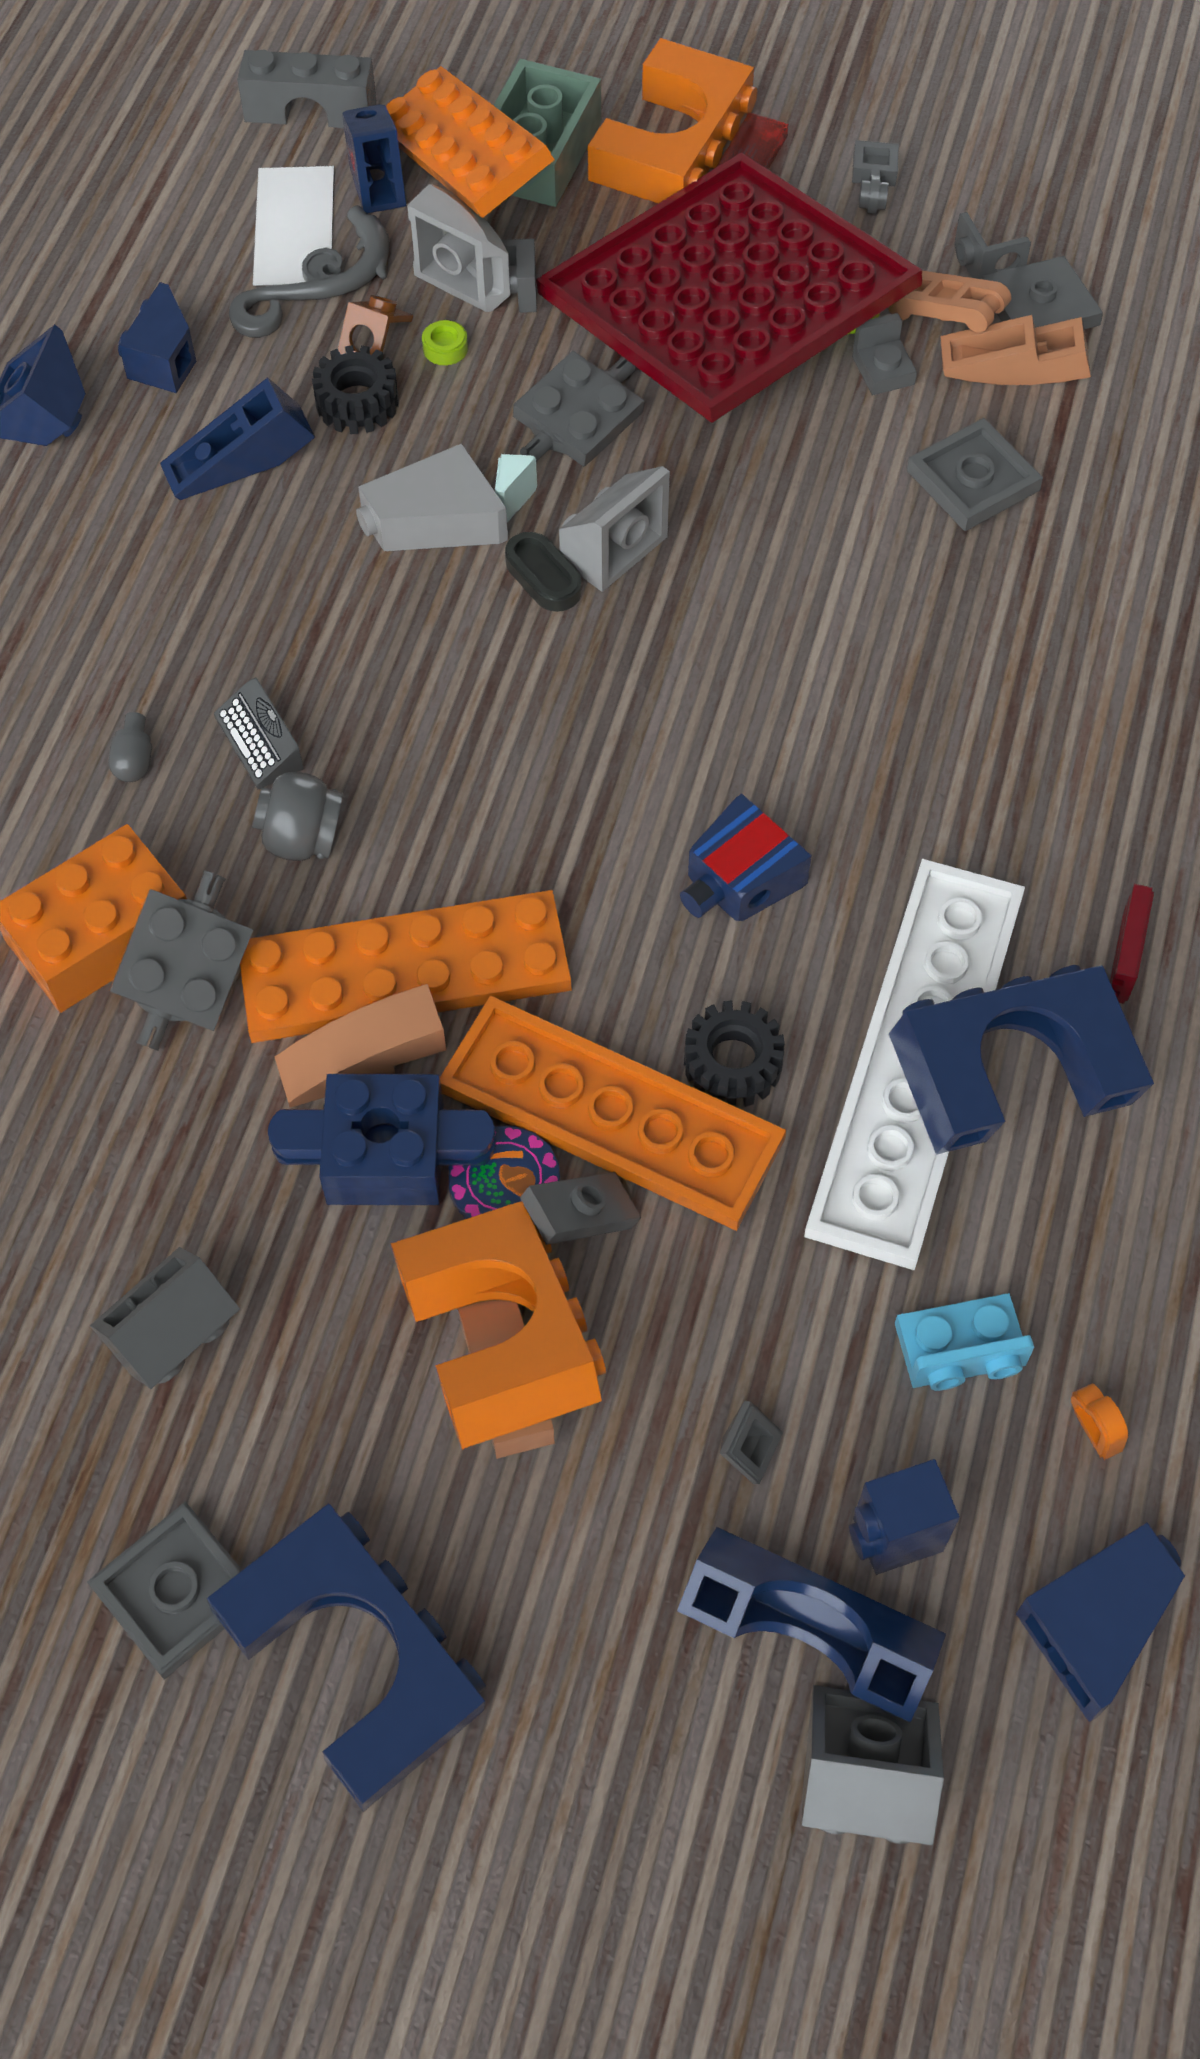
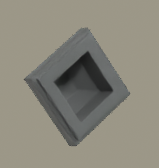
[720,1401,783,1485]

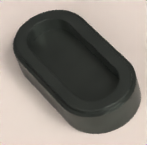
[505,532,581,612]

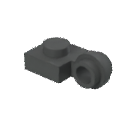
[852,140,899,214]

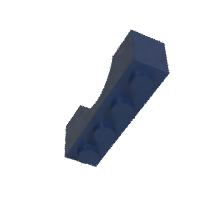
[677,1527,946,1722]

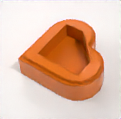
[1071,1383,1128,1460]

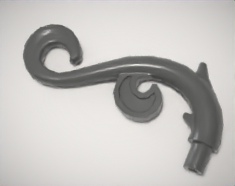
[229,205,390,338]

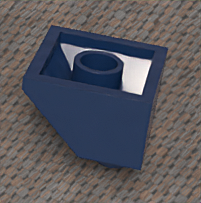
[0,324,86,446]

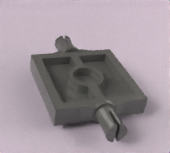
[513,351,645,467]
[109,870,253,1051]

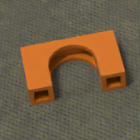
[588,38,758,203]
[391,1201,606,1449]

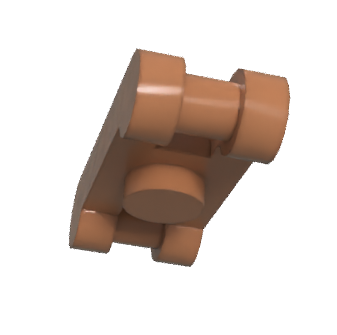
[888,271,1011,333]

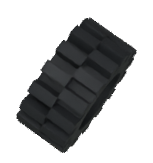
[312,345,399,434]
[684,1000,785,1107]

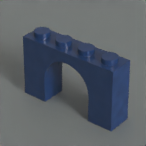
[889,965,1154,1155]
[206,1503,486,1812]

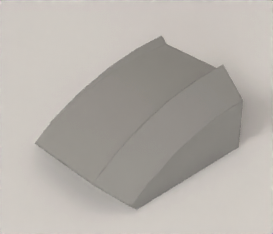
[407,184,510,312]

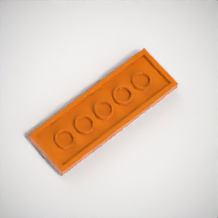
[386,66,554,218]
[240,890,572,1043]
[440,995,787,1231]

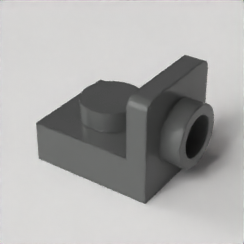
[502,239,537,313]
[852,313,917,395]

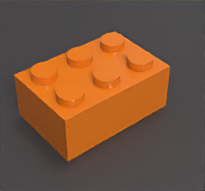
[0,824,187,1013]

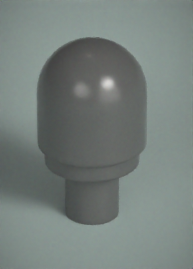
[108,712,152,782]

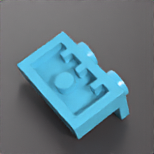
[895,1293,1034,1391]

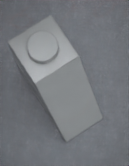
[356,444,508,551]

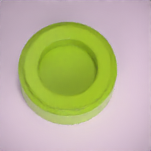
[422,320,468,366]

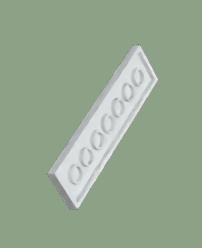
[804,859,1025,1270]

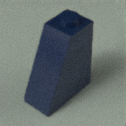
[1016,1523,1185,1722]

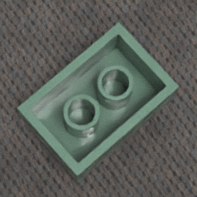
[494,59,601,207]

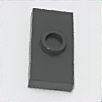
[520,1172,641,1245]

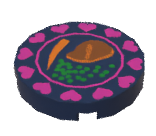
[449,1126,560,1222]

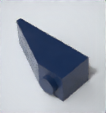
[160,377,315,500]

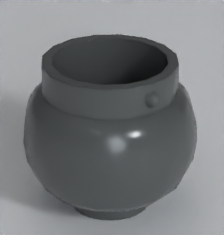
[252,772,343,861]

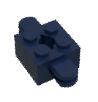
[268,1074,496,1205]

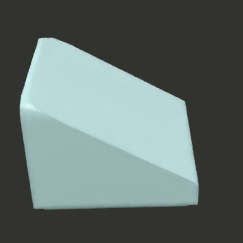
[495,454,537,522]

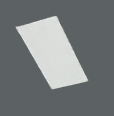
[253,166,334,286]

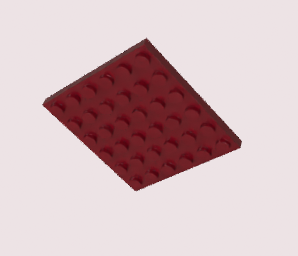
[536,153,922,423]

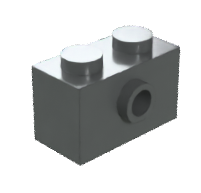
[90,1247,240,1389]

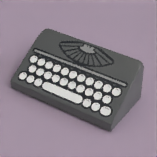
[214,677,304,790]

